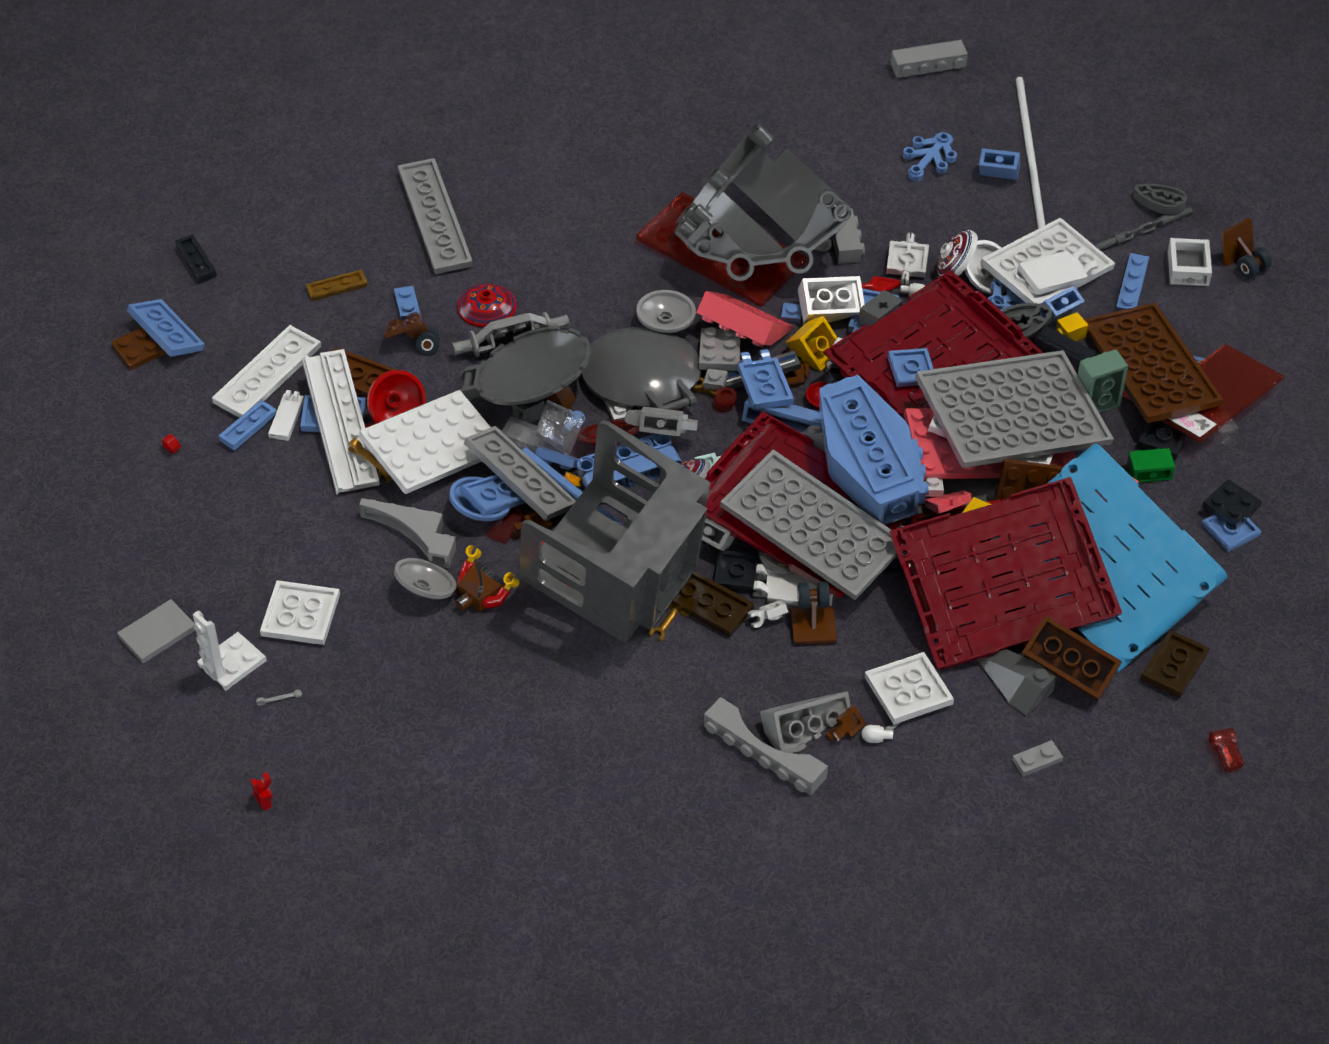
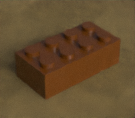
[1022,615,1122,701]

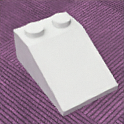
[798,276,865,325]

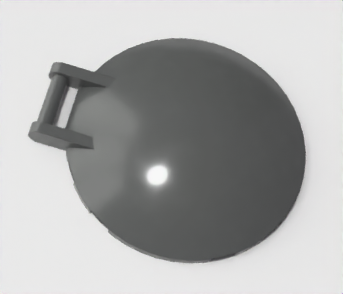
[460,326,591,405]
[581,327,701,410]

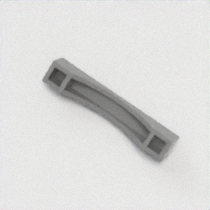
[704,697,828,795]

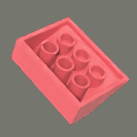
[696,291,794,347]

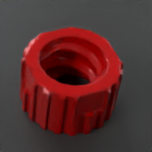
[161,434,181,454]

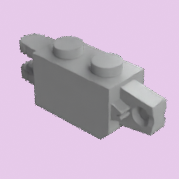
[624,406,698,436]

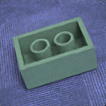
[1078,349,1128,413]

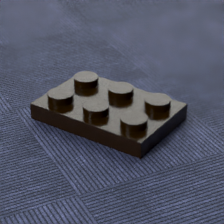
[1141,630,1210,698]

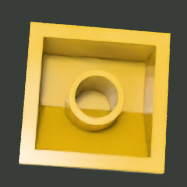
[785,316,838,371]

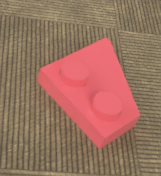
[925,490,972,513]

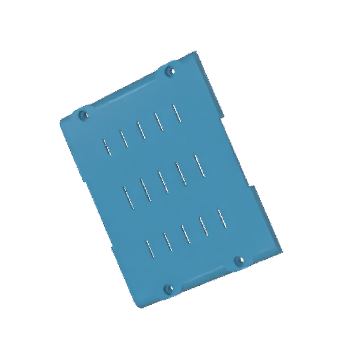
[989,443,1228,673]

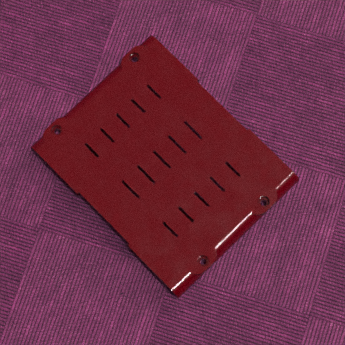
[823,270,1043,420]
[705,411,905,598]
[889,477,1122,670]

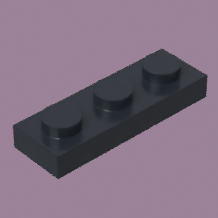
[175,234,217,282]

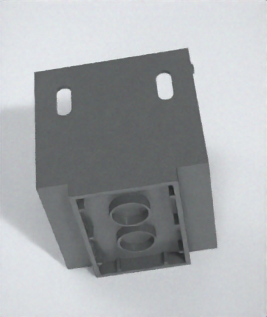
[519,420,710,643]

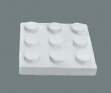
[260,580,340,645]
[865,652,954,724]

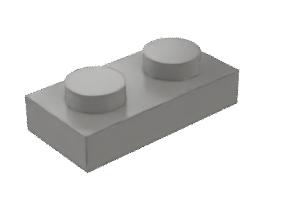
[1012,740,1063,777]

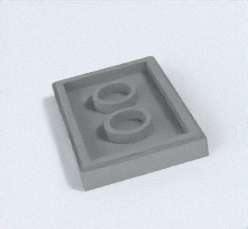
[117,599,195,663]

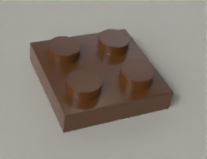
[111,327,166,370]

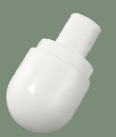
[900,283,925,297]
[862,725,893,743]

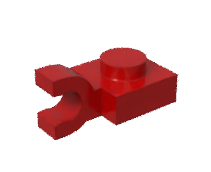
[250,772,273,811]

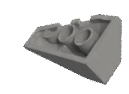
[760,691,851,753]

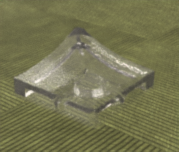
[534,400,585,455]

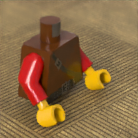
[455,545,519,612]

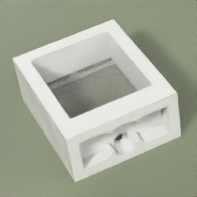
[1168,238,1212,286]

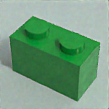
[1127,448,1175,482]

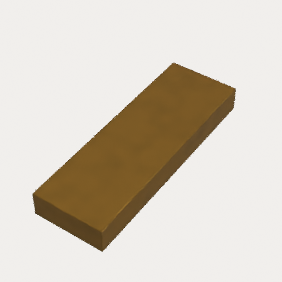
[306,269,368,301]

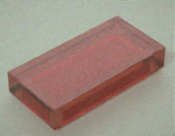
[487,507,527,544]

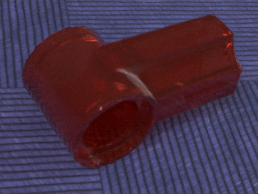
[1209,728,1244,772]

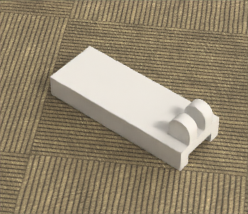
[268,390,304,441]

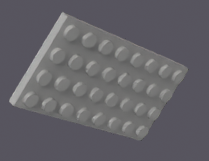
[720,450,897,600]

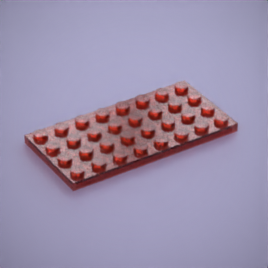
[636,192,807,307]

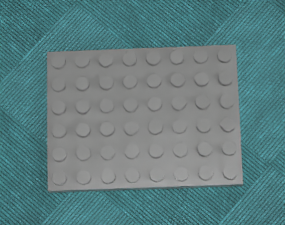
[915,350,1114,468]

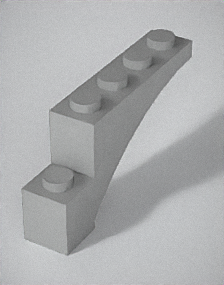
[359,498,456,568]

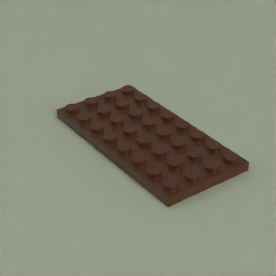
[1084,303,1224,423]

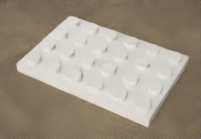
[980,218,1115,304]
[358,390,491,494]

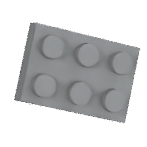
[699,328,740,371]

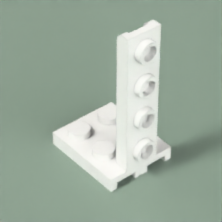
[193,611,266,691]

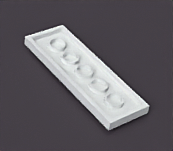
[212,325,321,418]

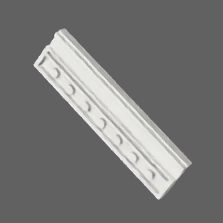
[302,349,379,495]

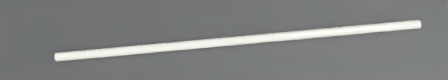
[1016,77,1045,229]

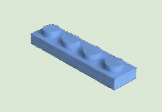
[1116,253,1149,311]

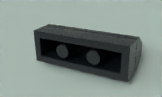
[1034,325,1097,373]

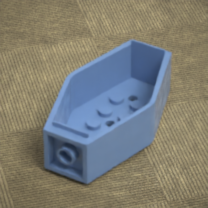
[819,375,919,525]

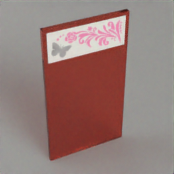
[1162,344,1284,443]

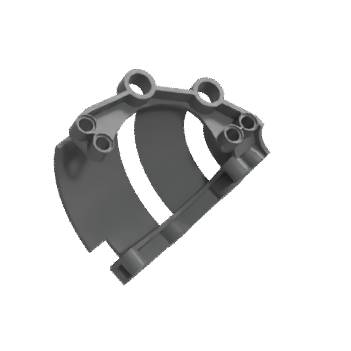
[674,123,852,281]

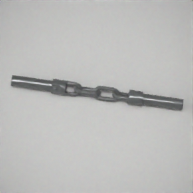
[1094,207,1193,250]

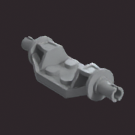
[452,312,570,358]

